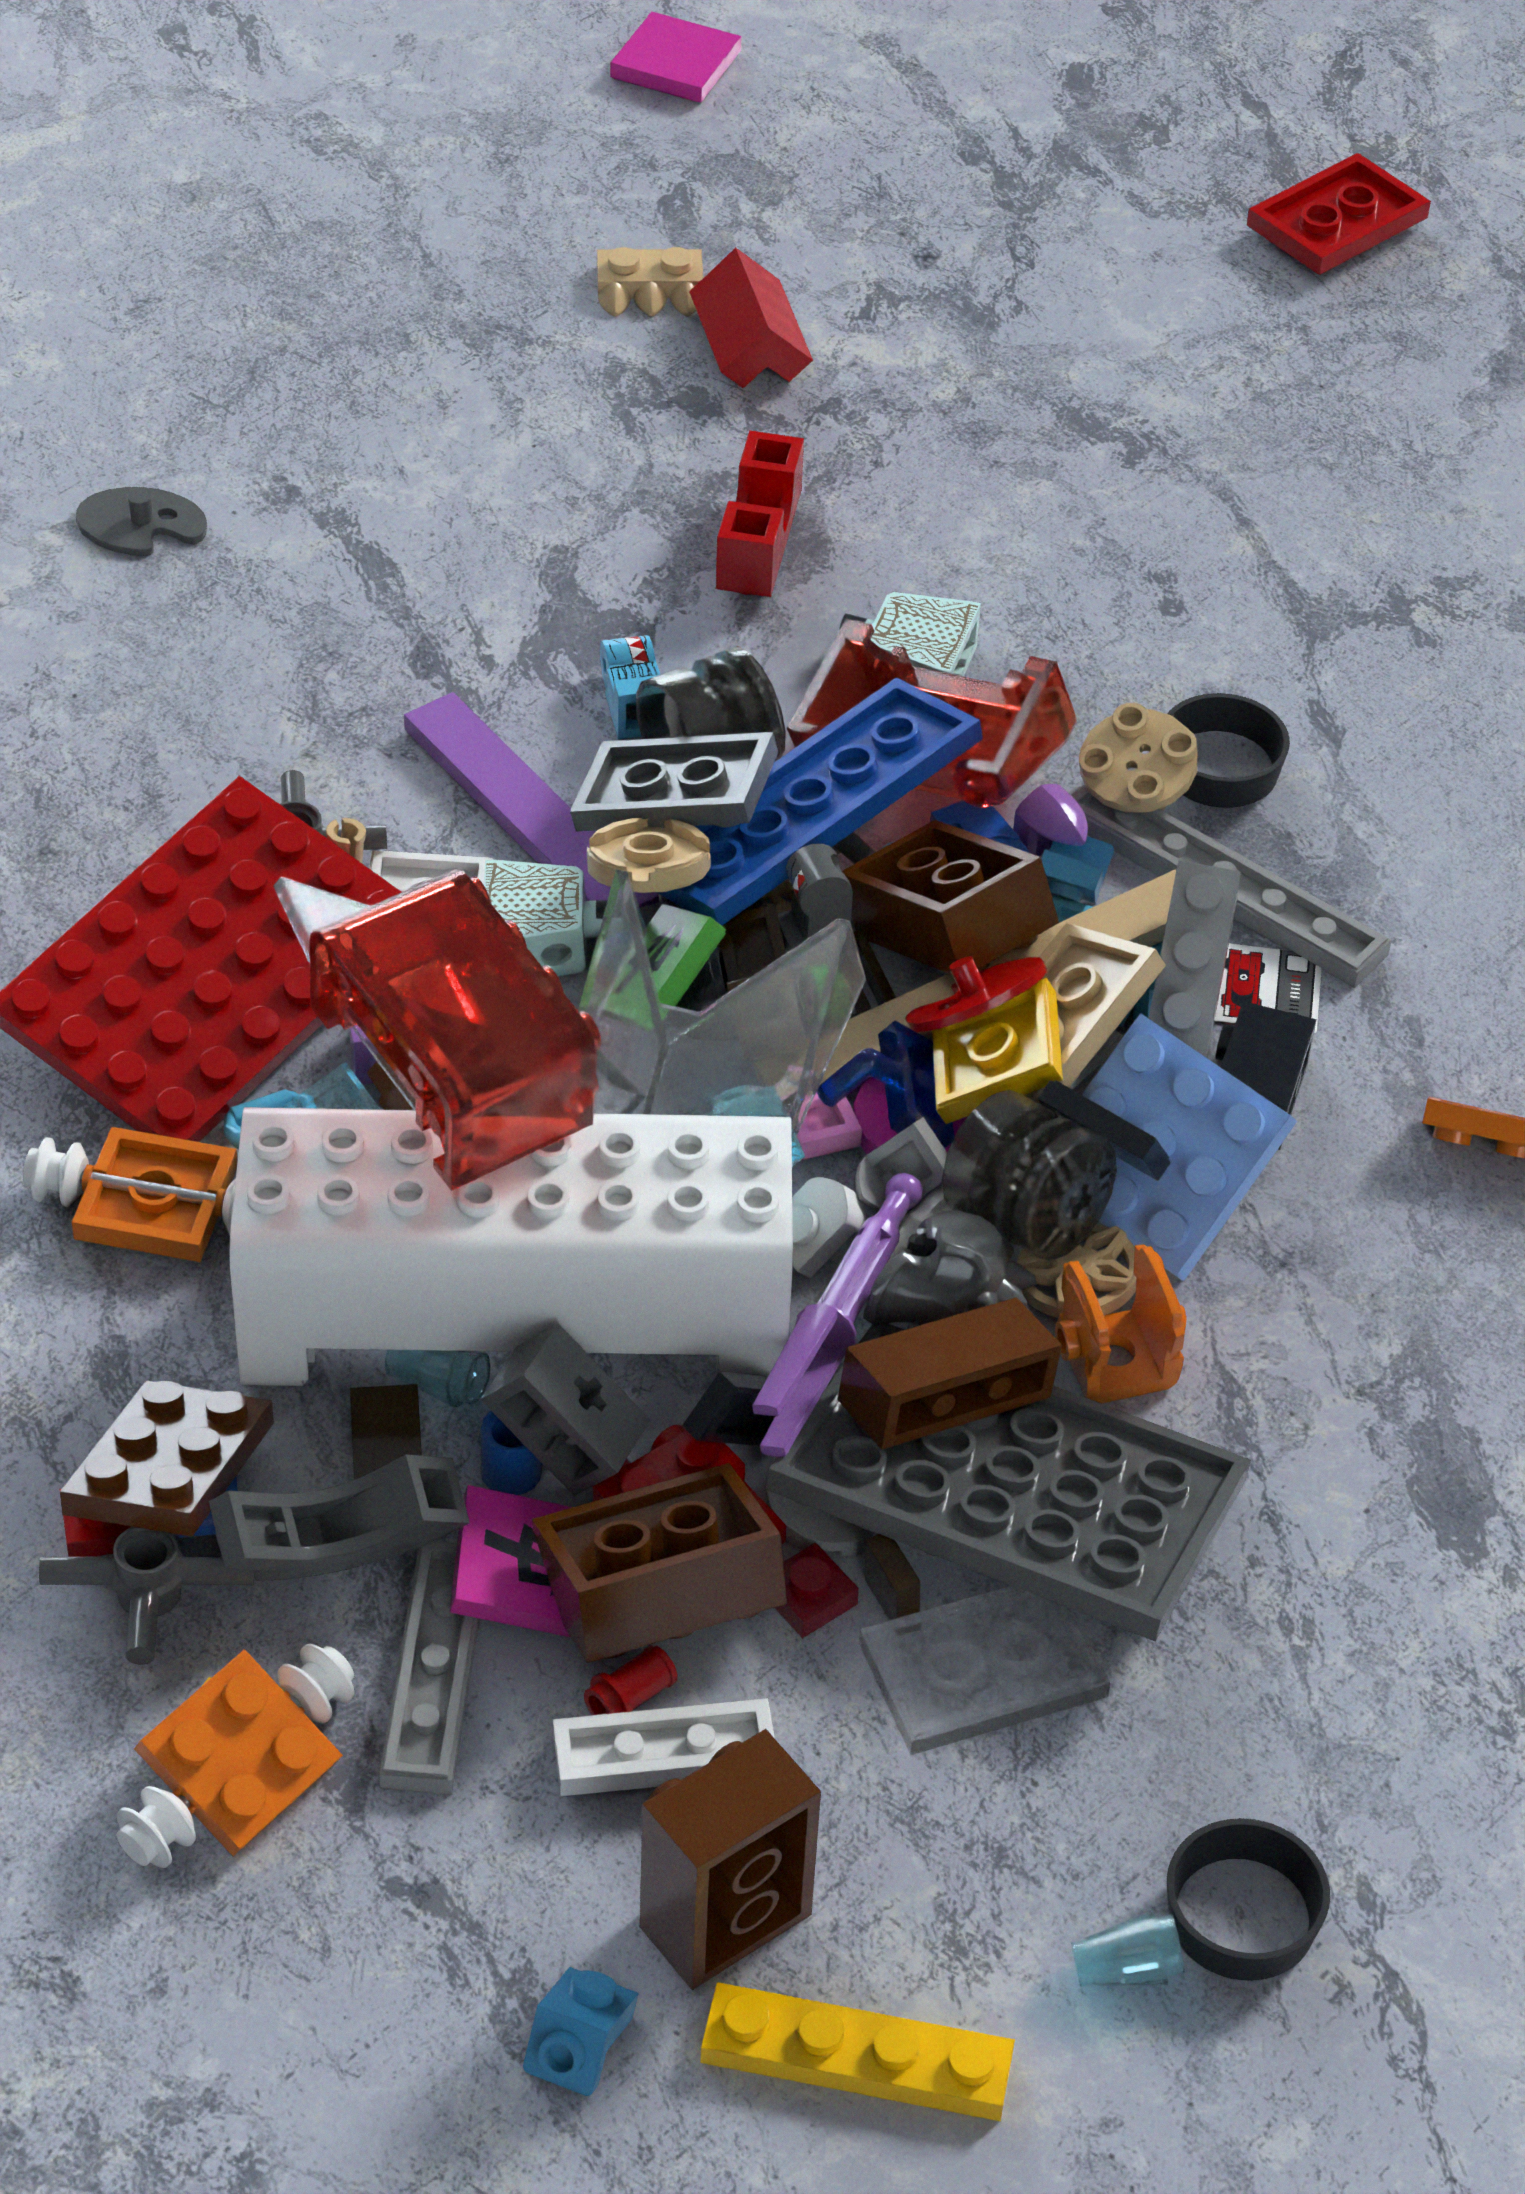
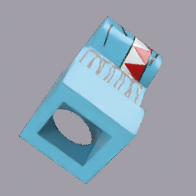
[600,635,670,739]

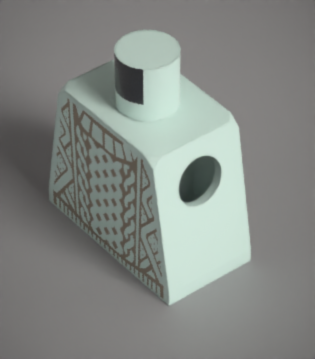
[837,592,981,705]
[482,860,623,987]

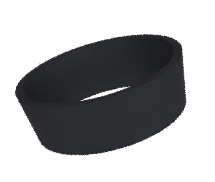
[1167,693,1290,808]
[1167,1818,1330,1981]

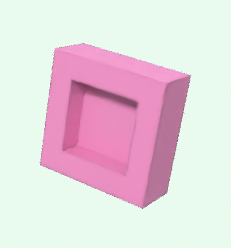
[779,1084,862,1161]

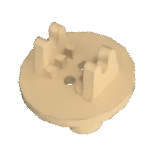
[1079,703,1198,813]

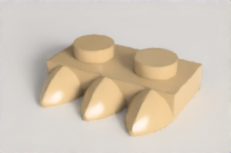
[597,247,703,317]

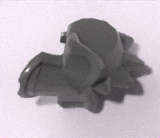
[863,1211,1037,1329]

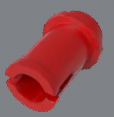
[584,1645,678,1715]

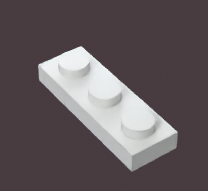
[553,1698,775,1796]

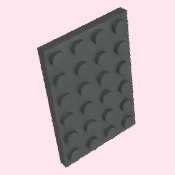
[765,1323,1251,1642]

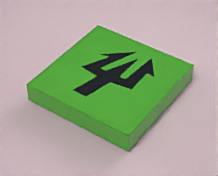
[592,904,726,1034]

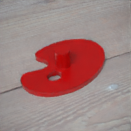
[905,956,1047,1032]

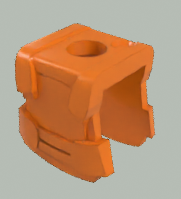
[1055,1244,1187,1403]

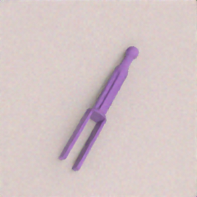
[752,1173,923,1457]

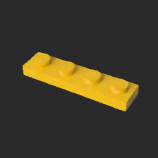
[700,1982,1015,2122]

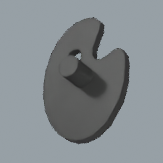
[76,487,207,556]

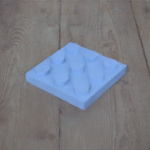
[1028,1013,1298,1281]

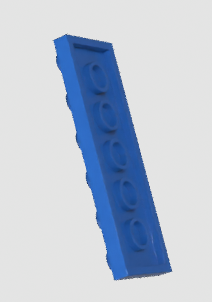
[657,677,983,925]

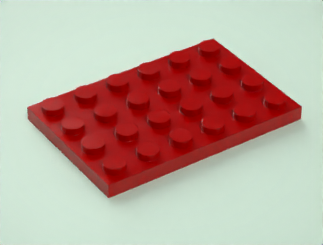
[0,775,428,1142]

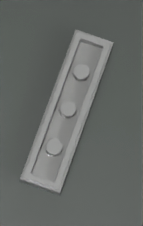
[379,1541,480,1795]

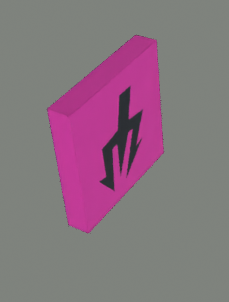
[450,1485,572,1637]

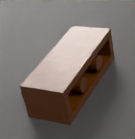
[837,1297,1062,1450]

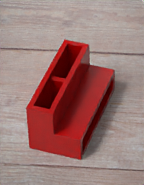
[689,247,813,388]

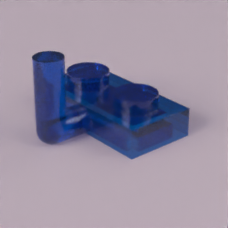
[816,1020,955,1148]

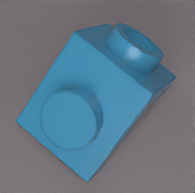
[1041,836,1114,904]
[523,1967,639,2096]

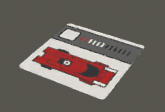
[1215,943,1322,1033]

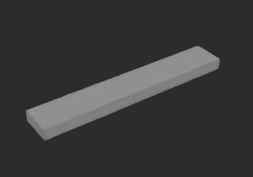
[1071,784,1392,988]

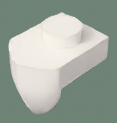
[792,1177,868,1278]

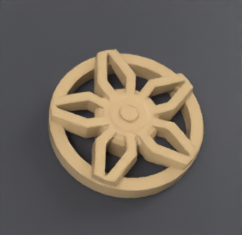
[1017,1220,1137,1318]

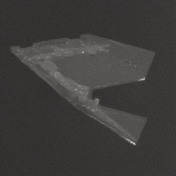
[562,869,866,1139]

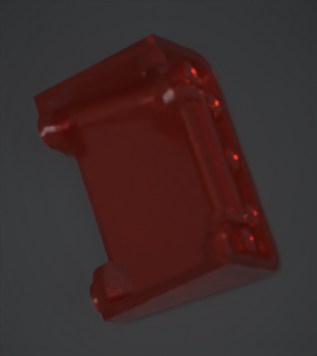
[787,619,1077,808]

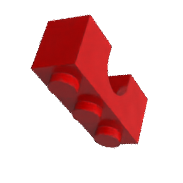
[715,430,804,597]

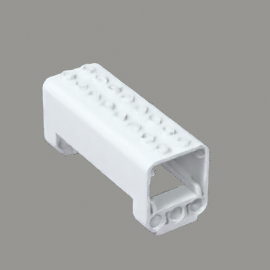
[230,1107,793,1386]

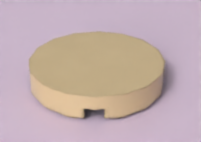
[587,818,711,893]

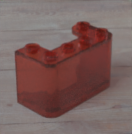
[309,868,601,1191]

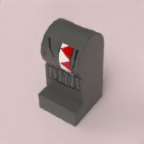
[777,844,853,969]

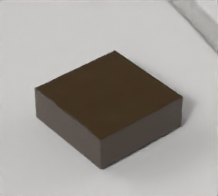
[865,1534,920,1632]

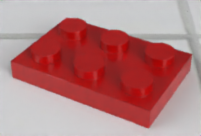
[1247,153,1431,275]

